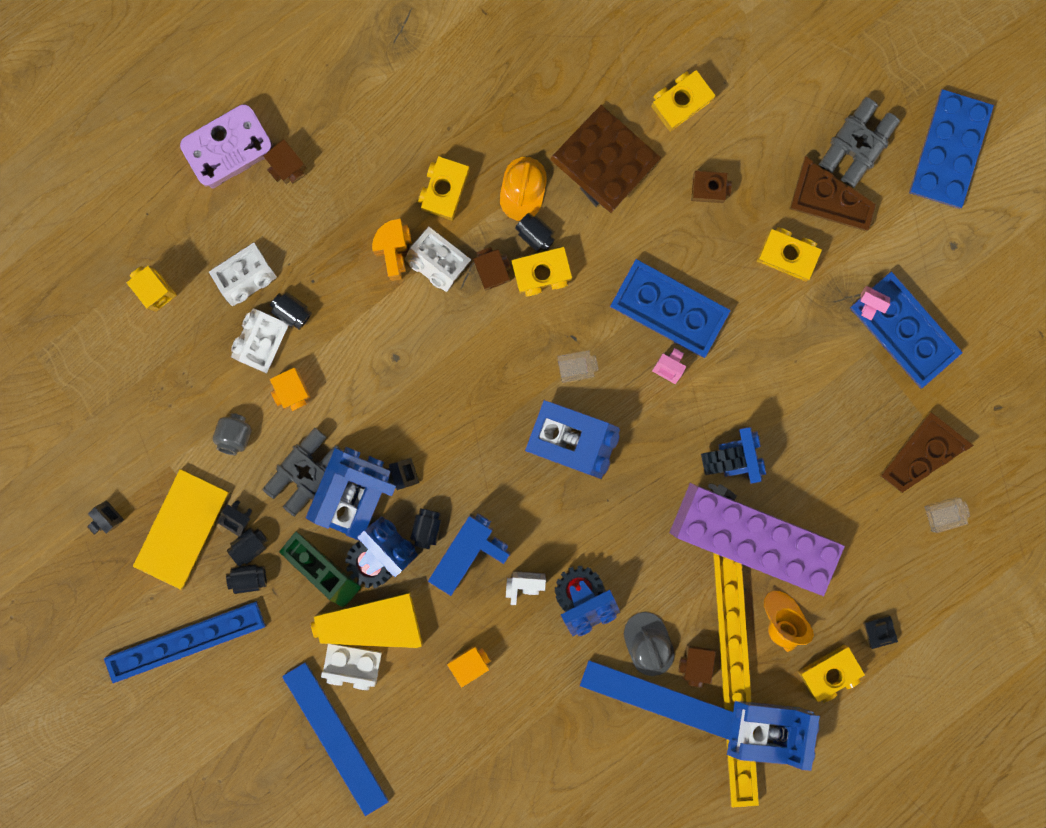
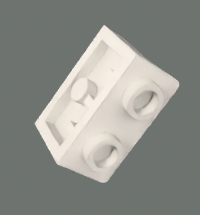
[405,227,471,292]
[209,243,277,306]
[231,308,288,373]
[506,572,546,605]
[321,644,382,690]

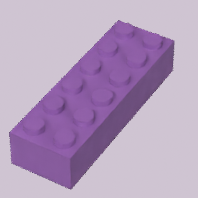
[669,483,845,596]

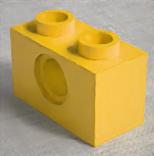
[651,70,716,132]
[418,156,470,221]
[757,227,822,282]
[511,247,572,297]
[126,266,177,312]
[798,644,865,703]

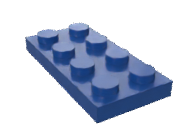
[909,89,994,209]
[610,259,731,358]
[849,271,963,389]

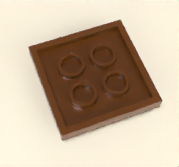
[550,105,661,213]

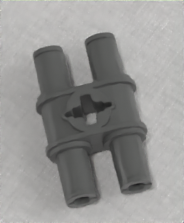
[819,97,900,188]
[262,427,343,517]

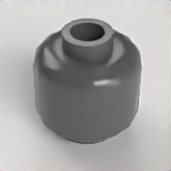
[212,413,252,456]

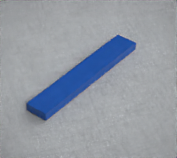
[103,601,266,683]
[580,660,733,740]
[282,662,389,816]

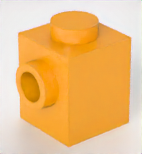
[270,368,311,411]
[447,645,491,688]

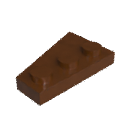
[789,156,876,231]
[880,412,974,493]

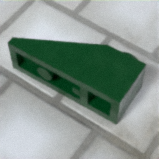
[279,532,361,608]

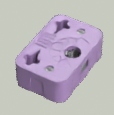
[180,105,274,189]

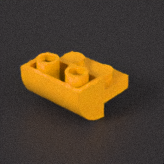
[372,219,412,281]

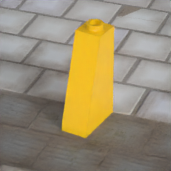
[311,592,423,648]

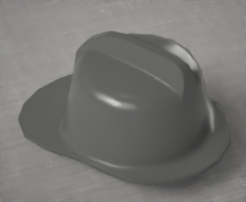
[624,612,674,676]

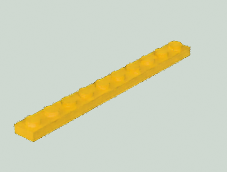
[713,553,759,807]

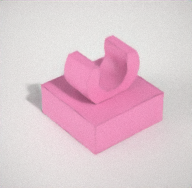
[861,286,890,320]
[652,348,686,384]

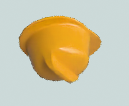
[500,157,547,221]
[764,591,814,652]

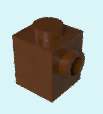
[263,139,307,184]
[691,171,732,203]
[473,247,511,291]
[678,645,716,687]

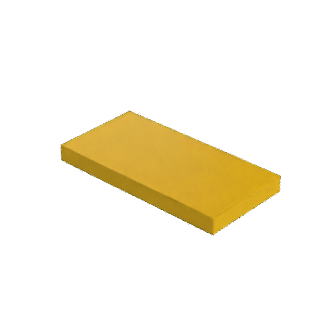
[133,469,230,590]

